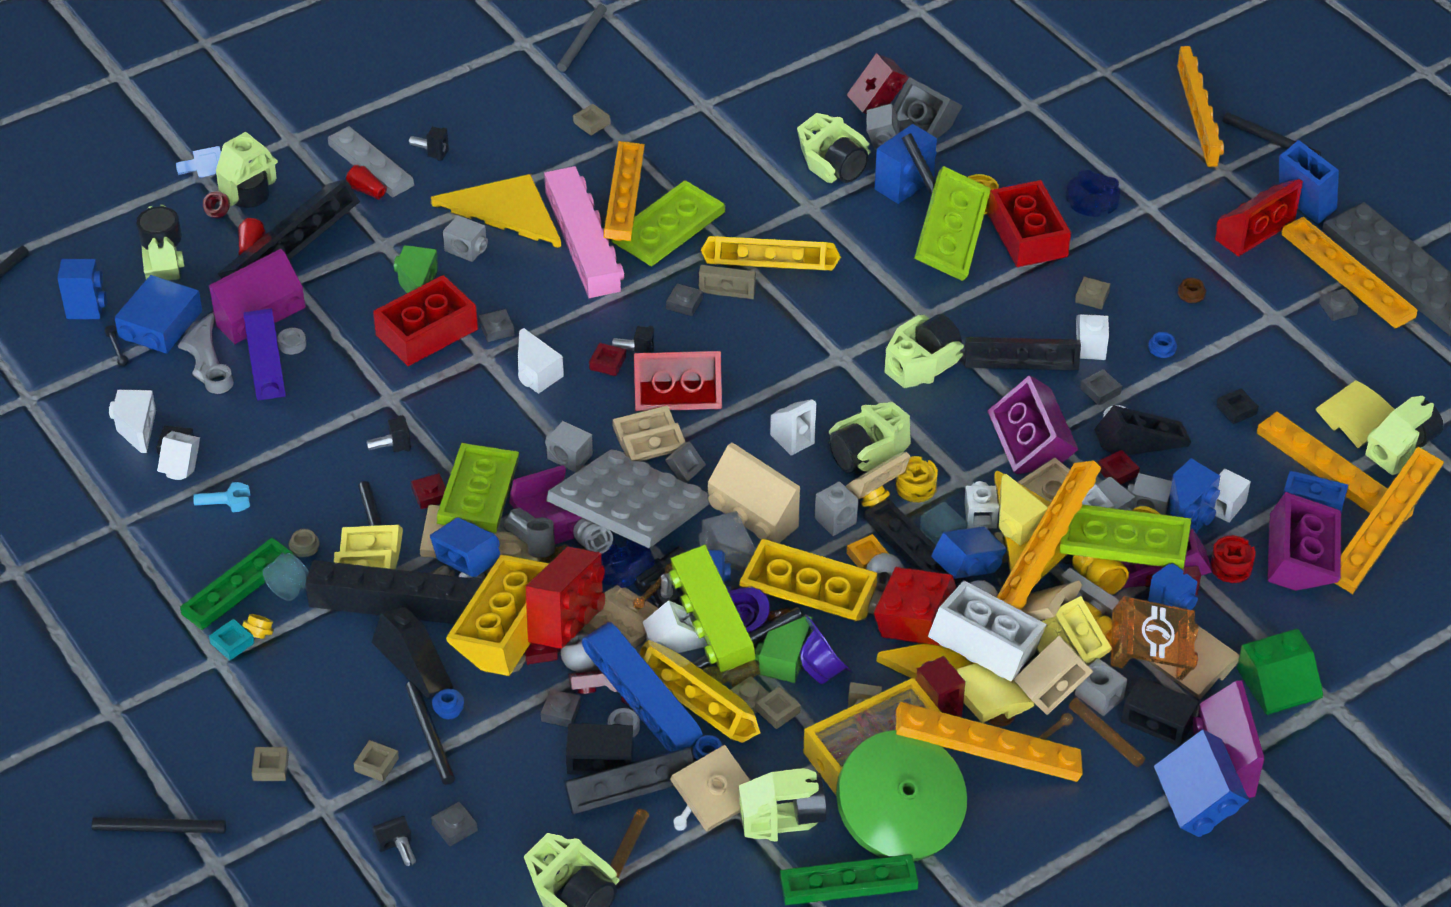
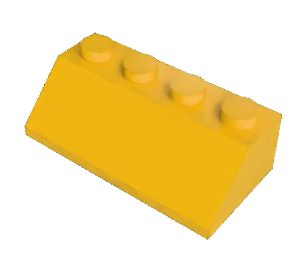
[739,539,877,621]
[446,555,550,676]

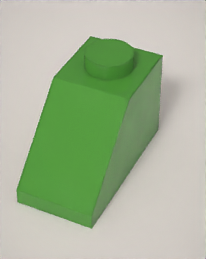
[394,245,438,293]
[755,616,813,683]

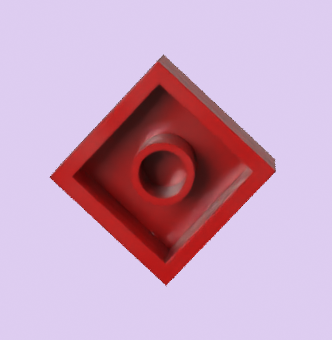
[874,567,956,646]

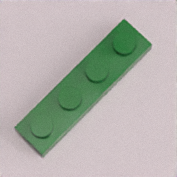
[180,538,294,630]
[780,855,918,905]

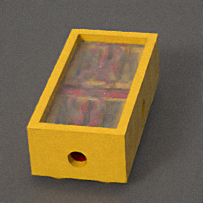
[803,678,941,795]

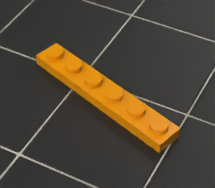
[1177,46,1224,167]
[603,141,645,241]
[1282,216,1418,329]
[1257,411,1414,522]
[1335,447,1444,594]
[996,460,1101,610]
[896,702,1083,782]

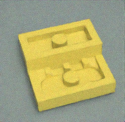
[1315,380,1395,448]
[334,525,403,569]
[1036,596,1112,666]
[956,663,1034,723]

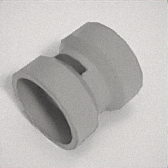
[573,518,613,554]

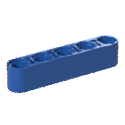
[582,622,703,752]

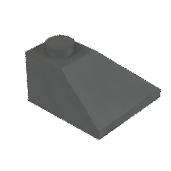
[893,77,963,139]

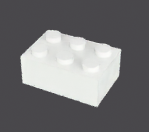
[928,581,1047,681]

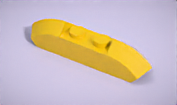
[701,236,841,271]
[639,640,760,743]

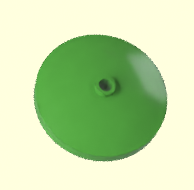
[836,730,967,861]

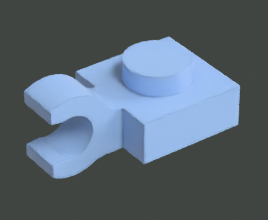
[176,146,221,178]

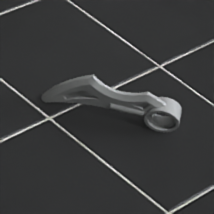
[178,312,234,394]

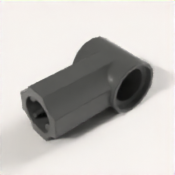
[505,507,555,558]

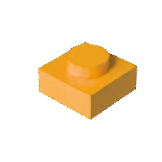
[847,534,889,569]

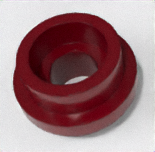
[203,191,230,218]

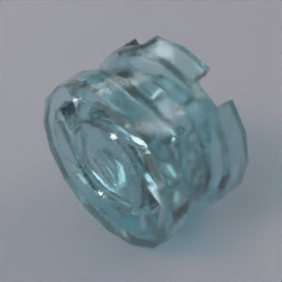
[263,553,309,601]

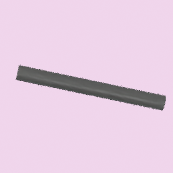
[557,4,607,72]

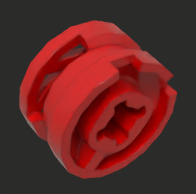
[1210,535,1256,583]

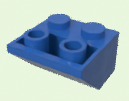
[1166,458,1221,534]

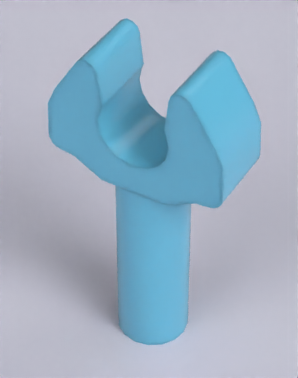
[194,482,251,512]

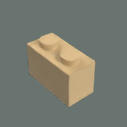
[1013,636,1094,715]

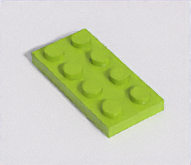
[914,166,991,281]
[612,180,725,267]
[437,443,519,533]
[1060,505,1192,569]

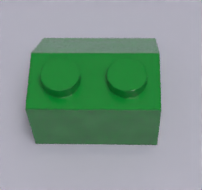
[1237,628,1323,715]

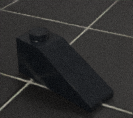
[1094,405,1191,455]
[372,607,453,698]

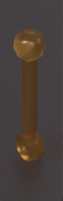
[633,563,673,610]
[1037,713,1073,740]

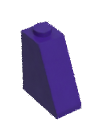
[243,308,286,401]

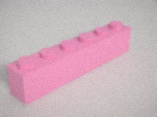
[544,166,624,298]

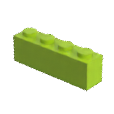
[669,545,756,673]

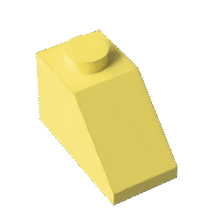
[999,474,1048,546]

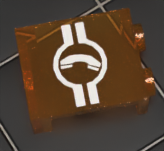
[1111,596,1198,680]

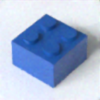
[874,124,937,204]

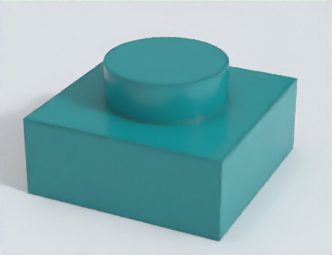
[209,619,255,660]

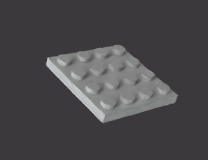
[547,449,710,548]

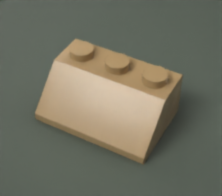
[708,442,800,543]

